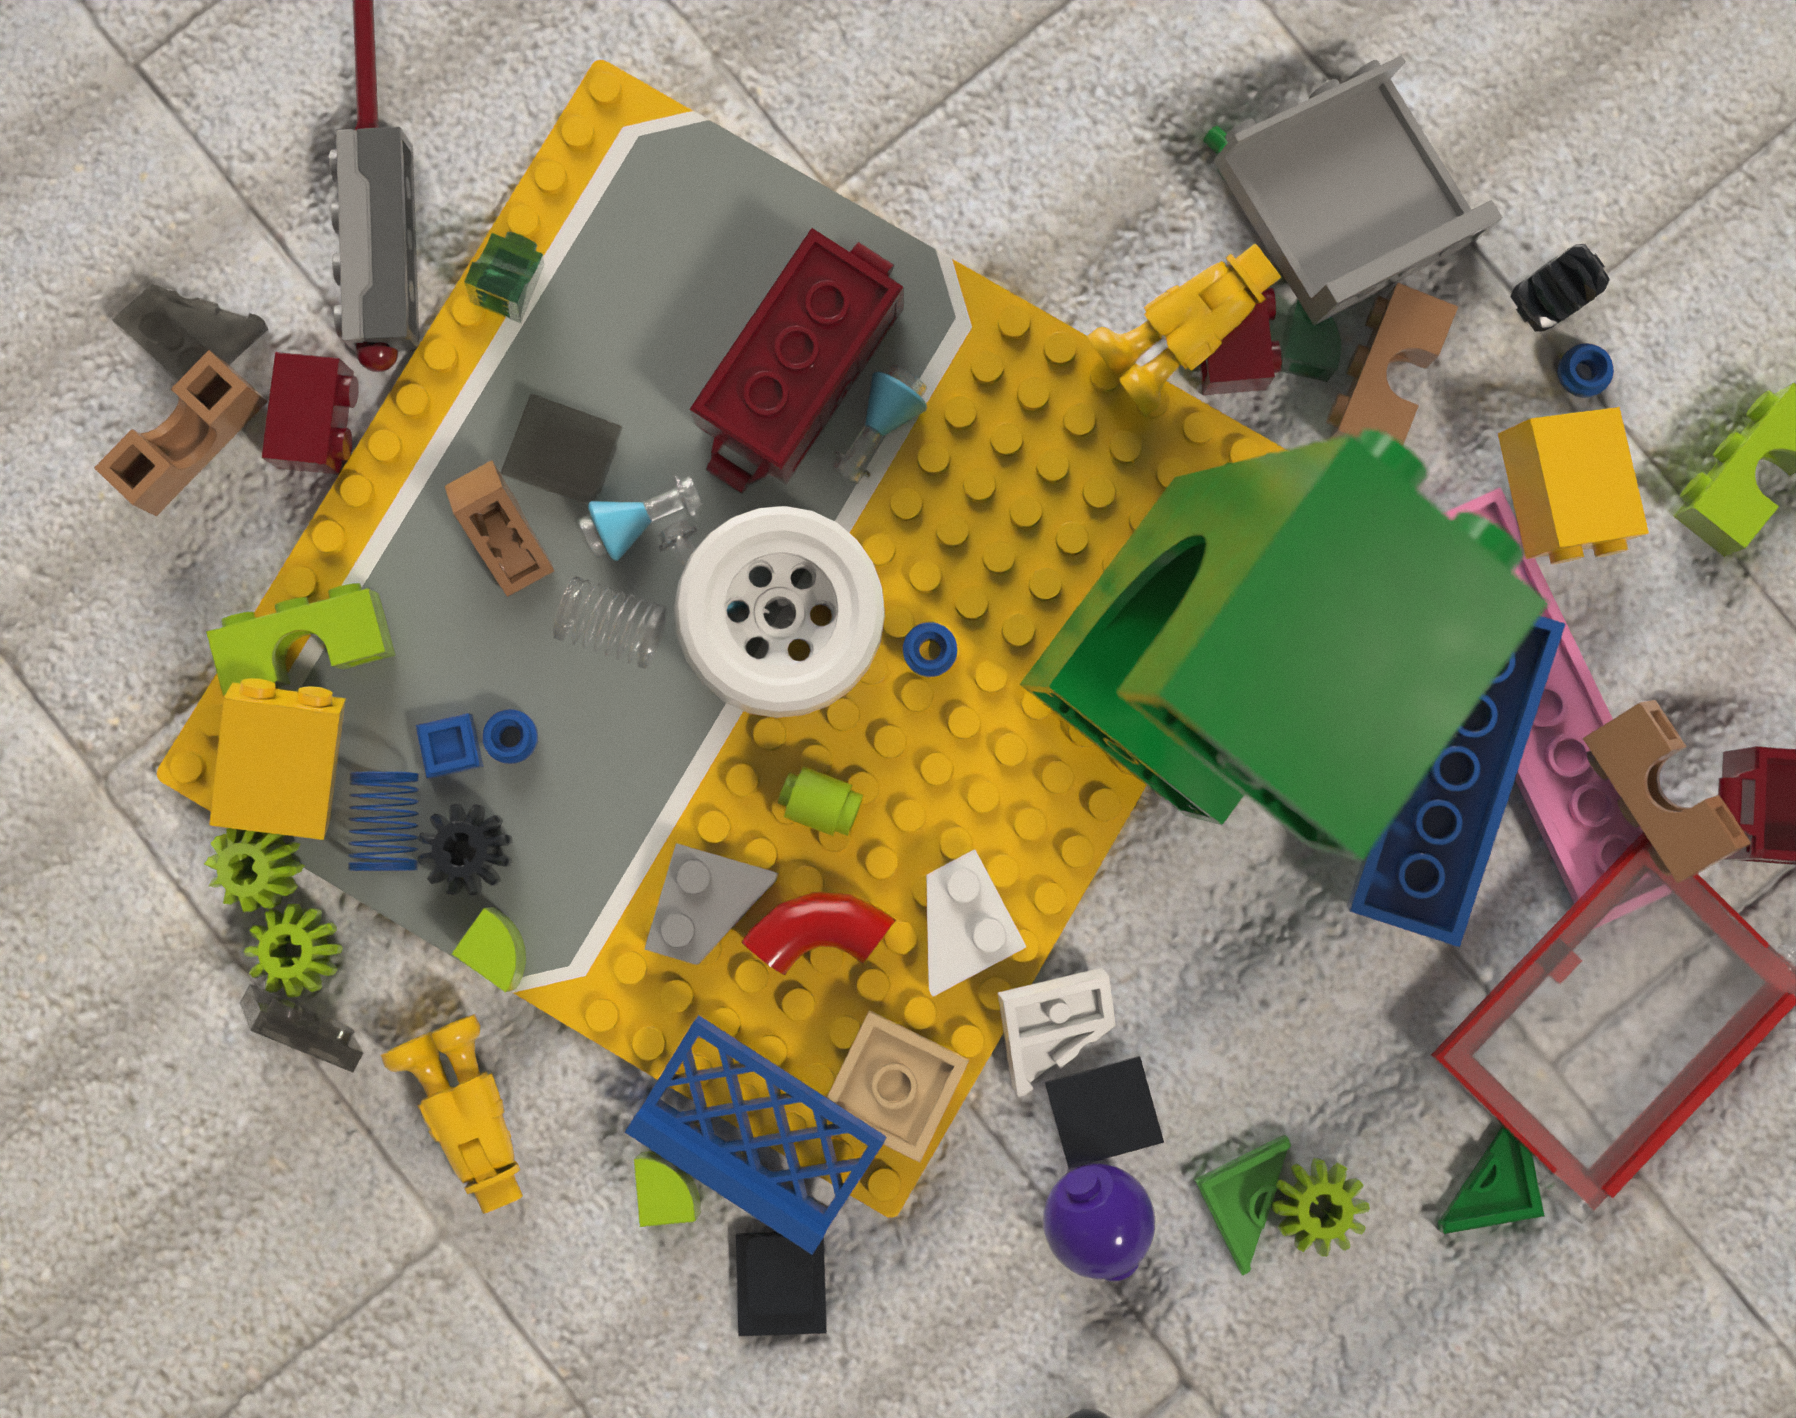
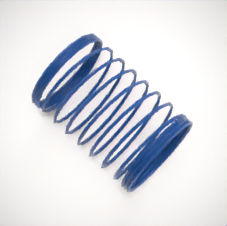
[348,771,419,871]

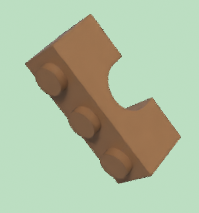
[1326,283,1458,444]
[94,350,268,517]
[1582,700,1751,883]

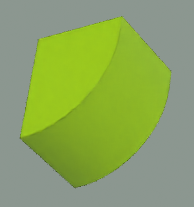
[452,907,526,992]
[634,1152,701,1227]

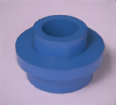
[1558,343,1614,398]
[903,622,957,677]
[483,709,538,764]

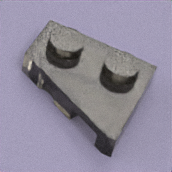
[112,284,268,382]
[240,984,364,1073]

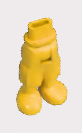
[1087,243,1281,416]
[380,1014,523,1214]

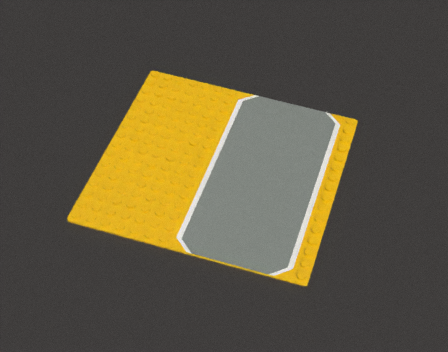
[157,60,1287,1218]

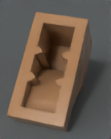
[444,460,554,597]

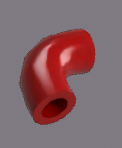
[741,892,896,975]

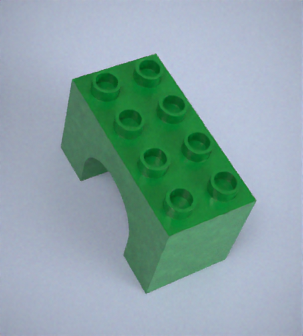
[1020,429,1549,861]

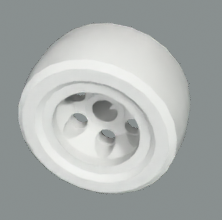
[674,506,885,718]

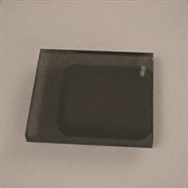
[500,394,622,506]

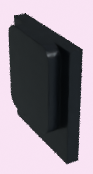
[1044,1056,1164,1169]
[736,1232,827,1336]

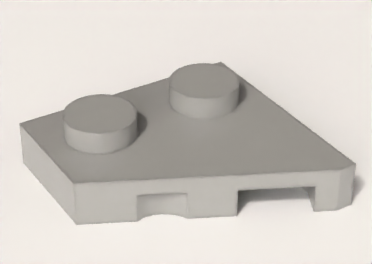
[644,843,779,965]

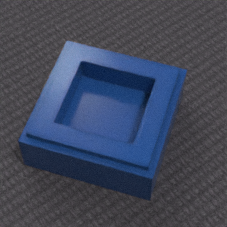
[416,713,484,779]

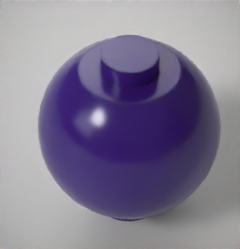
[1043,1164,1156,1281]

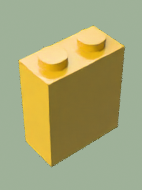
[1497,407,1649,565]
[209,678,346,840]

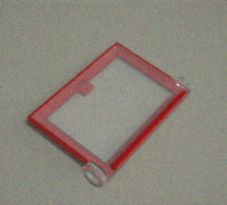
[1431,832,1796,1224]

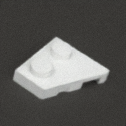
[926,849,1026,997]
[998,968,1116,1097]

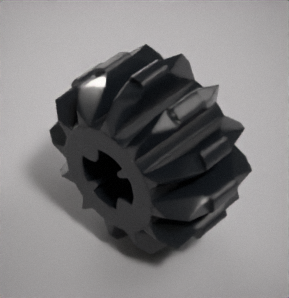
[1510,244,1610,332]
[418,803,513,896]

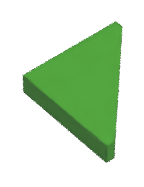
[1194,1135,1291,1276]

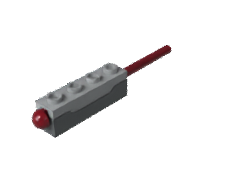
[329,0,420,372]

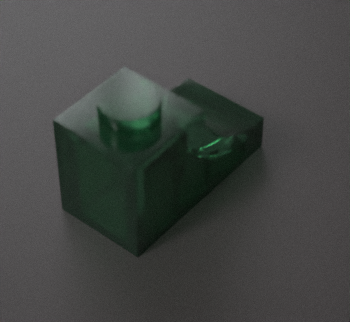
[464,232,544,324]

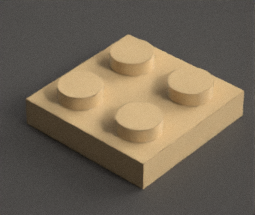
[827,1010,969,1162]

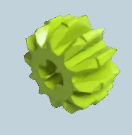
[204,828,305,912]
[243,904,343,998]
[1272,1158,1370,1257]

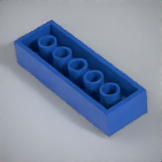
[1347,616,1566,947]

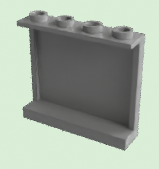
[1213,55,1503,325]

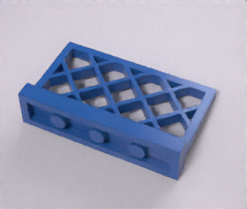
[625,1015,886,1254]

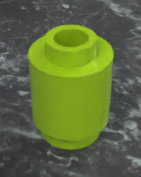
[778,766,864,836]

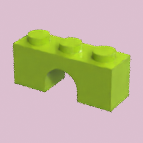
[1673,383,1796,557]
[206,583,396,696]

